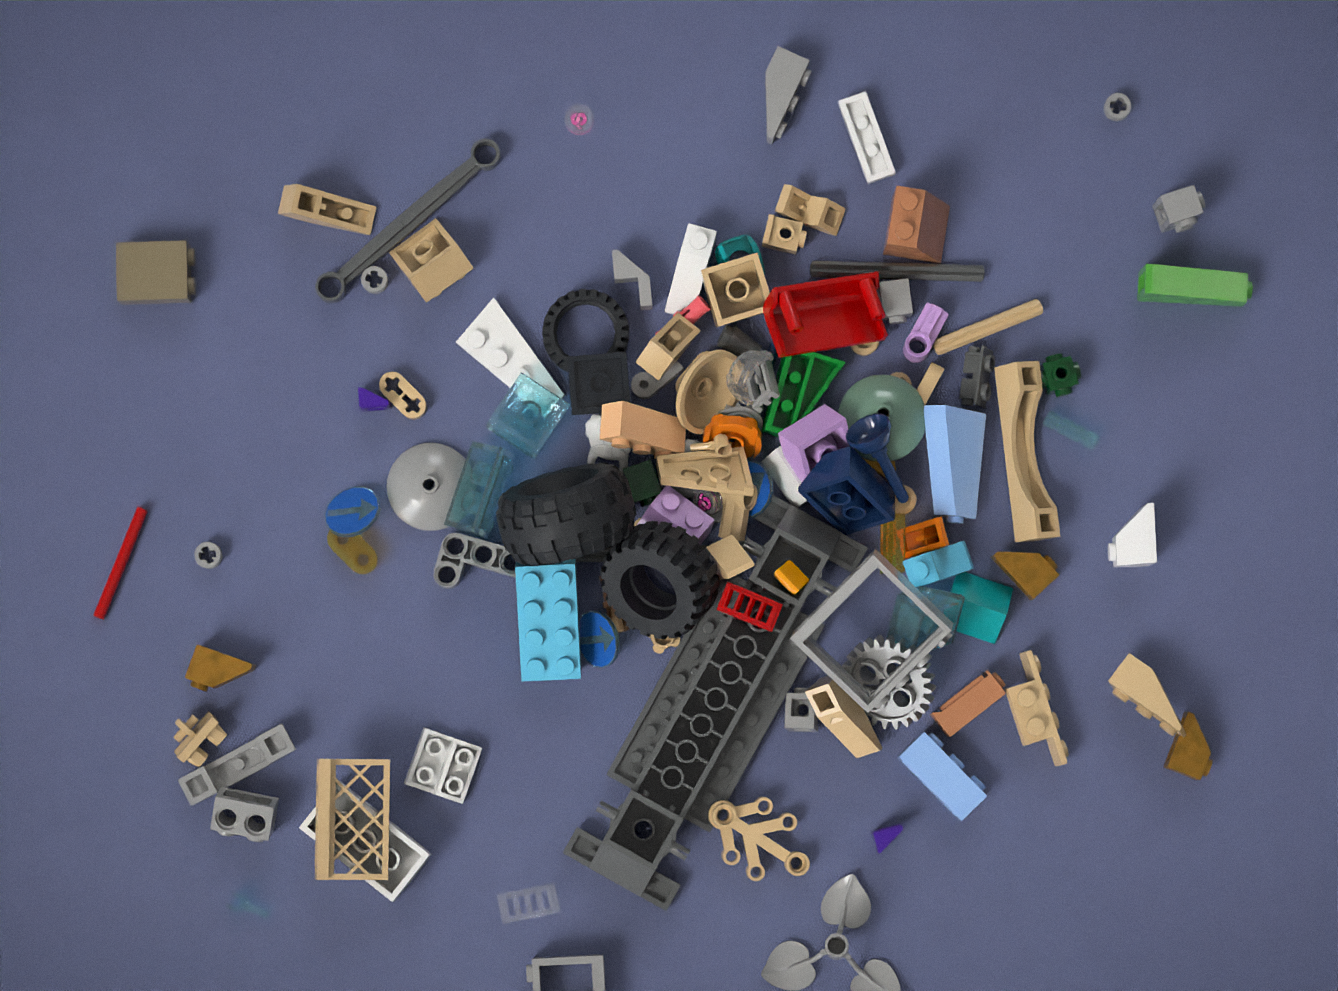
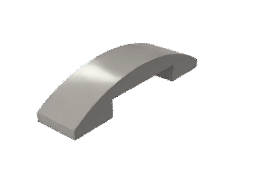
[178,723,297,806]

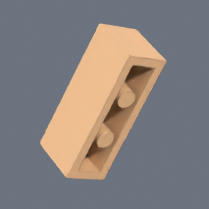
[600,401,686,459]

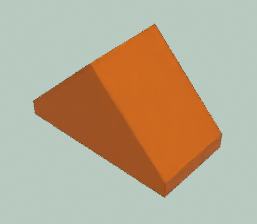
[895,516,949,559]

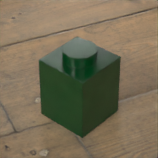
[623,459,661,507]

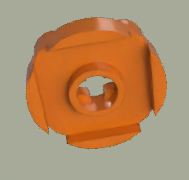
[703,414,762,459]

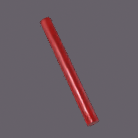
[93,507,148,620]

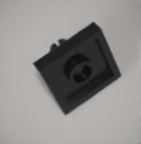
[567,352,630,415]

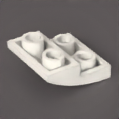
[404,727,482,804]

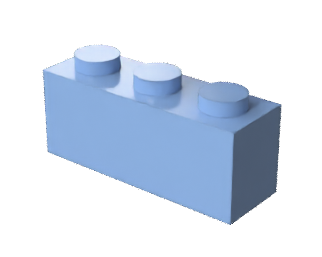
[897,732,987,821]

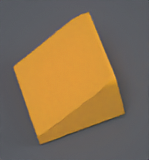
[774,560,809,595]

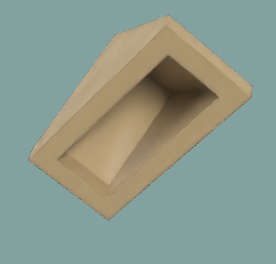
[707,534,755,580]

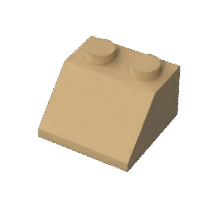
[389,218,473,303]
[701,253,770,328]

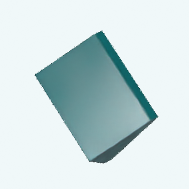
[943,572,1013,644]

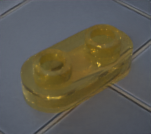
[327,529,378,575]

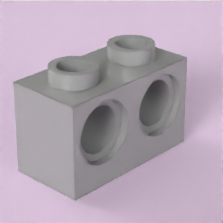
[210,786,279,842]

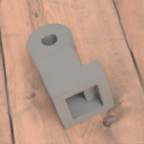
[631,361,684,400]

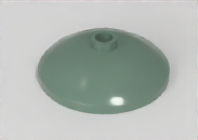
[838,374,925,462]

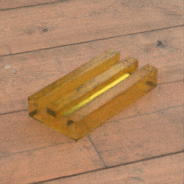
[880,513,905,574]

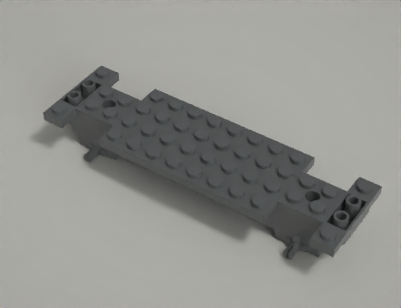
[563,493,868,911]

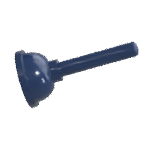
[845,414,909,503]

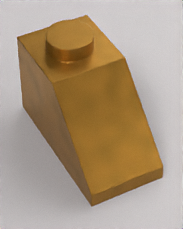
[990,552,1059,600]
[185,644,256,692]
[1163,712,1213,780]

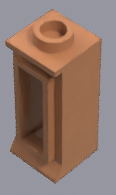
[930,670,1006,737]

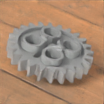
[842,635,936,730]

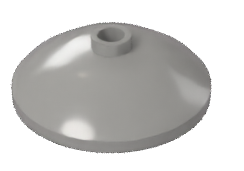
[387,443,475,531]

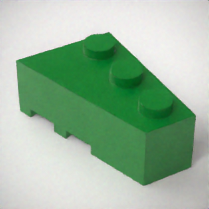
[761,352,845,438]

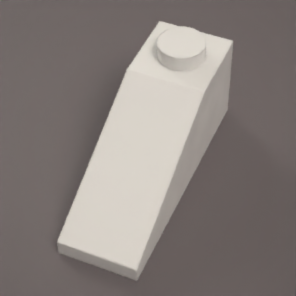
[665,223,717,315]

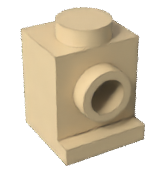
[762,214,807,255]

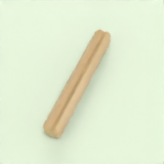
[933,299,1044,355]

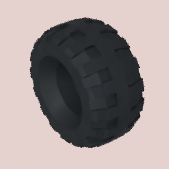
[496,463,637,566]

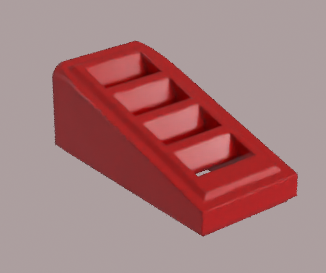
[716,582,783,632]

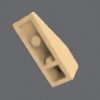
[278,184,376,235]

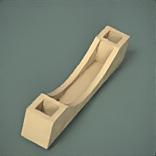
[994,361,1061,542]

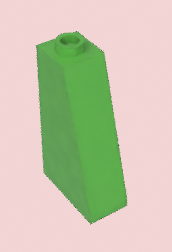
[1137,264,1253,306]

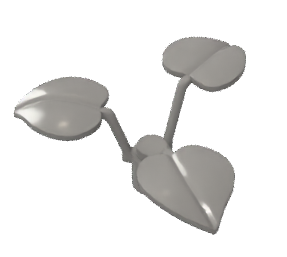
[761,874,901,991]

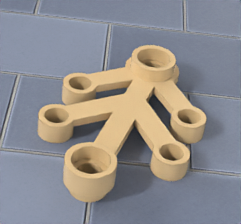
[708,796,810,881]

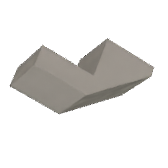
[612,250,652,310]

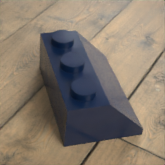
[798,446,895,535]

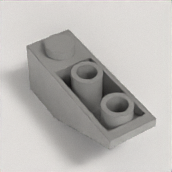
[765,46,812,144]

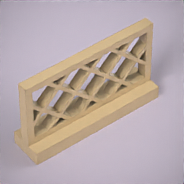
[314,759,390,880]

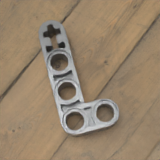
[433,533,516,589]

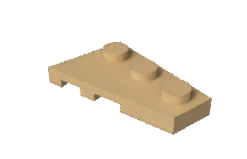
[656,447,754,497]

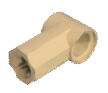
[718,485,758,541]

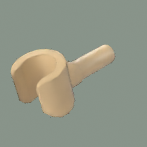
[690,434,732,457]

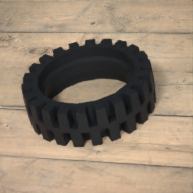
[542,289,629,373]

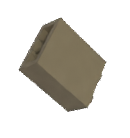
[116,240,196,305]

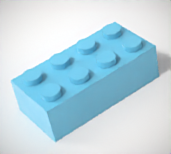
[515,559,581,682]

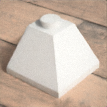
[1108,503,1157,568]

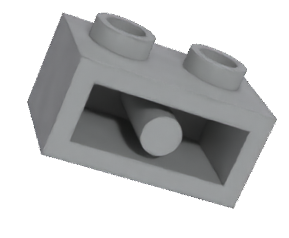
[1152,185,1205,233]

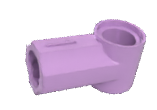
[903,303,949,363]

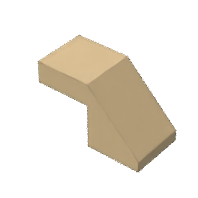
[775,184,846,236]

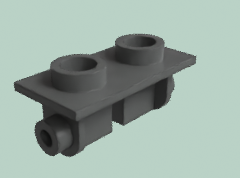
[959,346,995,409]

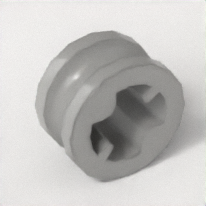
[1103,93,1131,121]
[361,266,388,294]
[194,542,223,569]

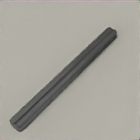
[810,261,985,282]

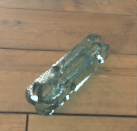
[1043,411,1100,449]

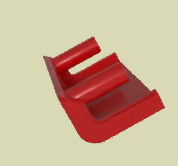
[763,271,888,358]

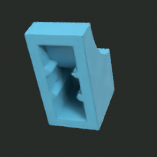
[902,541,974,588]

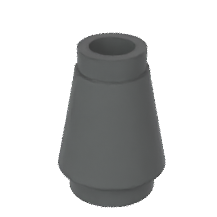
[716,325,762,359]

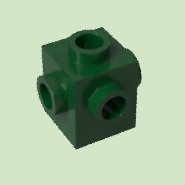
[1040,353,1082,398]

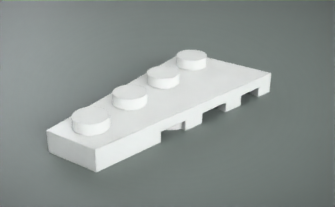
[456,298,565,418]

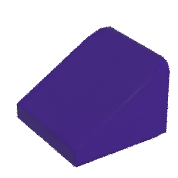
[358,386,391,412]
[872,824,903,854]

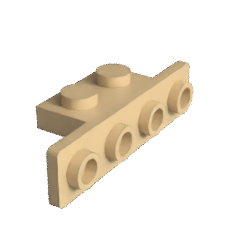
[1005,650,1069,767]

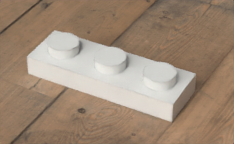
[838,91,896,184]

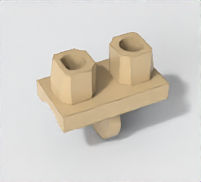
[173,711,227,767]

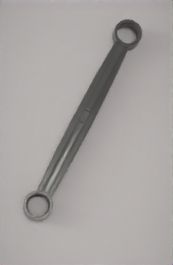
[315,139,501,304]

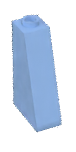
[924,405,986,524]

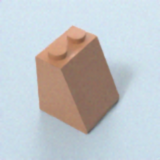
[883,185,950,264]

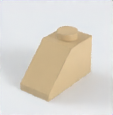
[636,313,701,381]

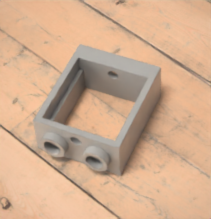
[526,954,606,991]

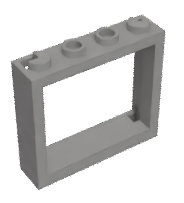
[790,549,954,713]

